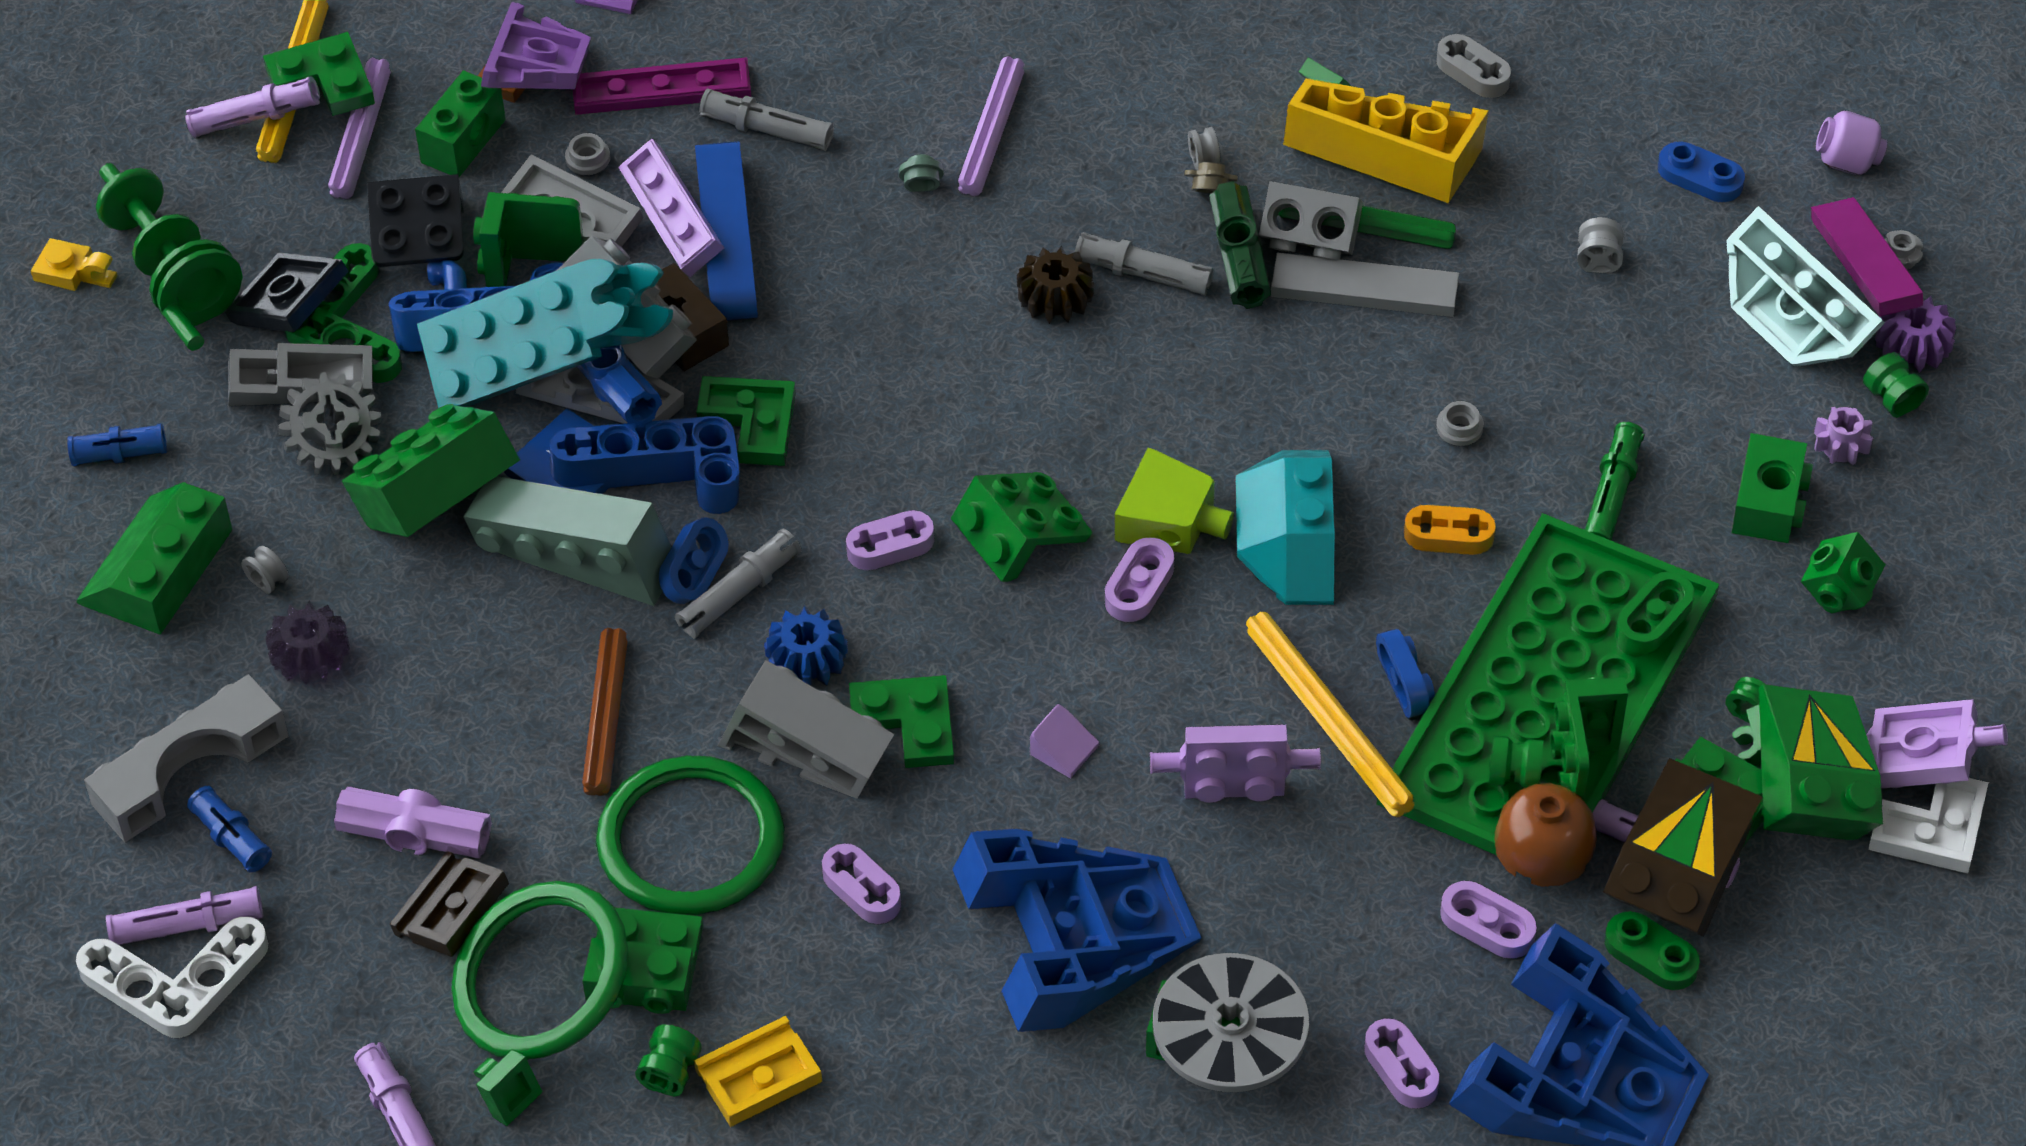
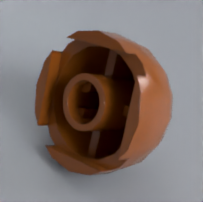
[1494,783,1597,887]

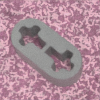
[1436,34,1511,98]

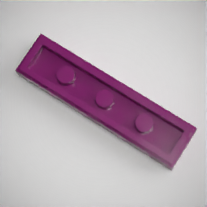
[573,57,752,115]
[1811,197,1923,317]

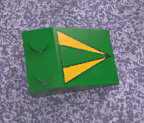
[1759,684,1883,840]

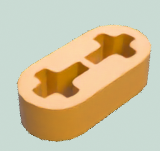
[1404,505,1496,555]

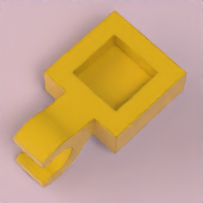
[31,238,118,291]

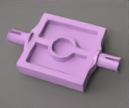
[1867,699,2008,788]
[1150,725,1321,803]

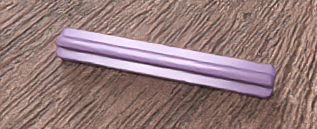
[958,56,1024,196]
[328,58,391,199]

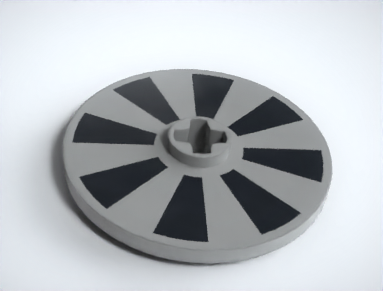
[1153,953,1309,1092]

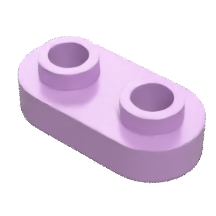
[1105,538,1174,622]
[1440,881,1537,958]

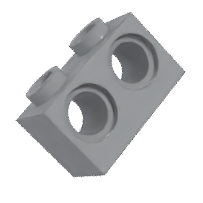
[1259,181,1363,260]

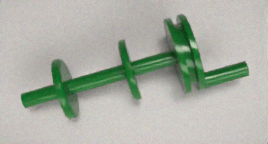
[96,163,243,351]

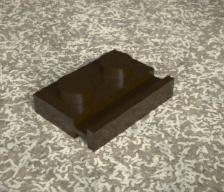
[390,851,509,957]

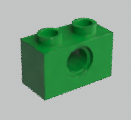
[415,70,506,177]
[1731,433,1813,543]

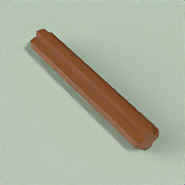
[582,628,628,796]

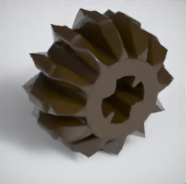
[1017,245,1094,324]

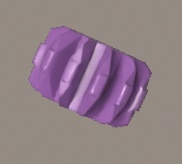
[1875,296,1956,373]

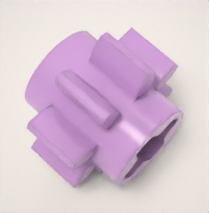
[1814,407,1873,465]

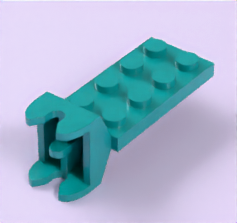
[417,259,673,408]

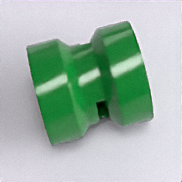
[1863,352,1929,418]
[1489,735,1544,789]
[635,1024,702,1097]

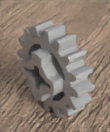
[278,372,381,475]

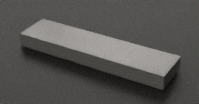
[1271,253,1459,317]

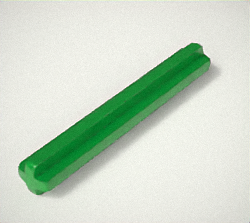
[1278,206,1456,249]

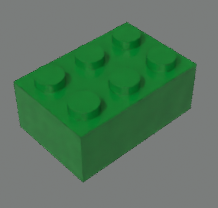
[342,404,520,537]

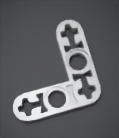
[76,917,268,1038]

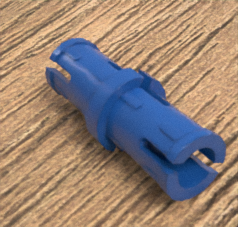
[67,423,167,466]
[187,786,272,872]

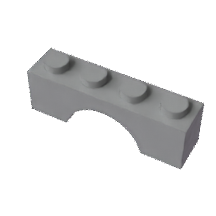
[84,674,288,843]

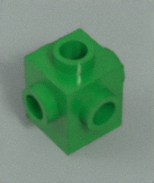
[1801,532,1886,613]

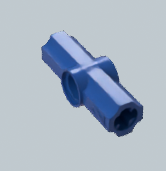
[576,345,662,427]

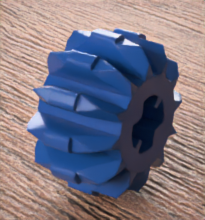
[764,605,848,686]

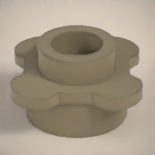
[1184,162,1238,193]

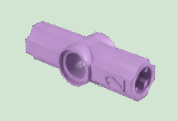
[334,786,492,858]

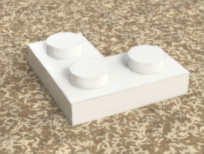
[1868,778,1989,874]

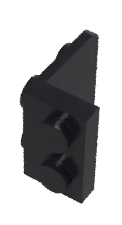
[367,174,464,267]

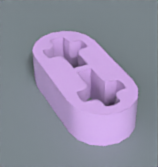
[846,510,934,570]
[822,844,901,924]
[1365,1019,1439,1108]

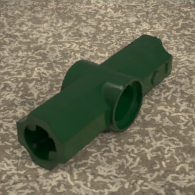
[1209,181,1271,309]

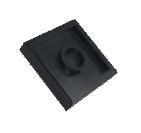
[225,252,349,332]

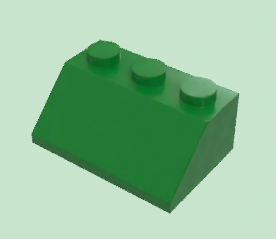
[76,482,233,635]

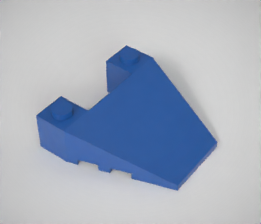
[952,829,1201,1032]
[1449,923,1709,1146]

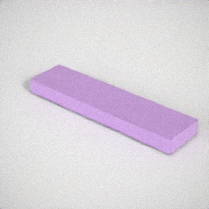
[618,139,724,277]

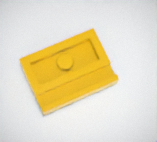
[694,1016,822,1127]

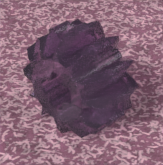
[265,600,350,685]

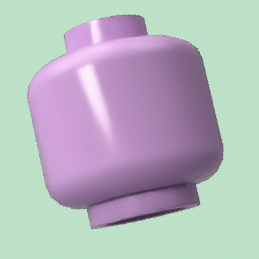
[1816,111,1887,175]

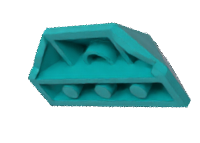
[1235,450,1335,605]

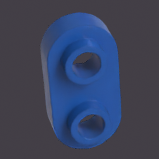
[1658,142,1745,202]
[659,517,729,604]
[1376,629,1435,718]

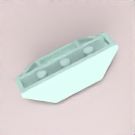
[1726,206,1885,366]

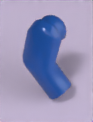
[427,260,467,289]

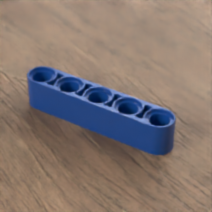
[695,141,758,321]

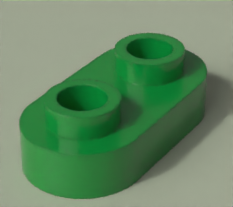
[1616,572,1694,653]
[1605,911,1700,990]

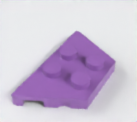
[481,2,591,89]

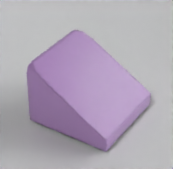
[1030,704,1099,778]

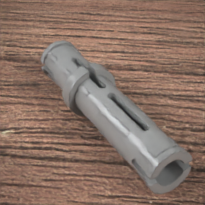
[699,88,834,151]
[1075,232,1214,296]
[675,528,801,639]

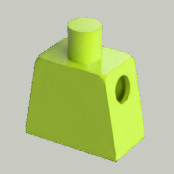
[1115,448,1234,554]

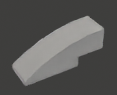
[228,343,372,406]

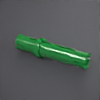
[1585,422,1645,541]

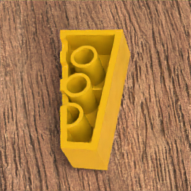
[1283,78,1489,203]

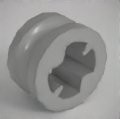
[1188,127,1220,170]
[241,546,289,594]

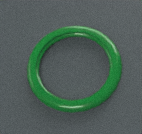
[595,755,785,915]
[451,881,628,1060]

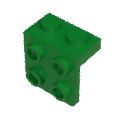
[473,192,584,287]
[951,472,1092,582]
[1550,676,1628,800]

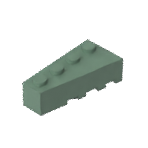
[463,476,671,606]

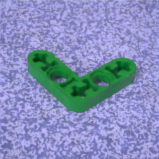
[285,243,402,383]

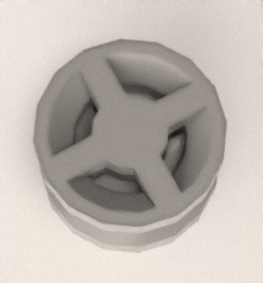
[1577,217,1624,273]

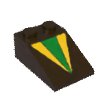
[1603,758,1764,937]

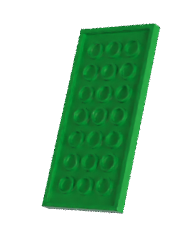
[1376,513,1719,855]

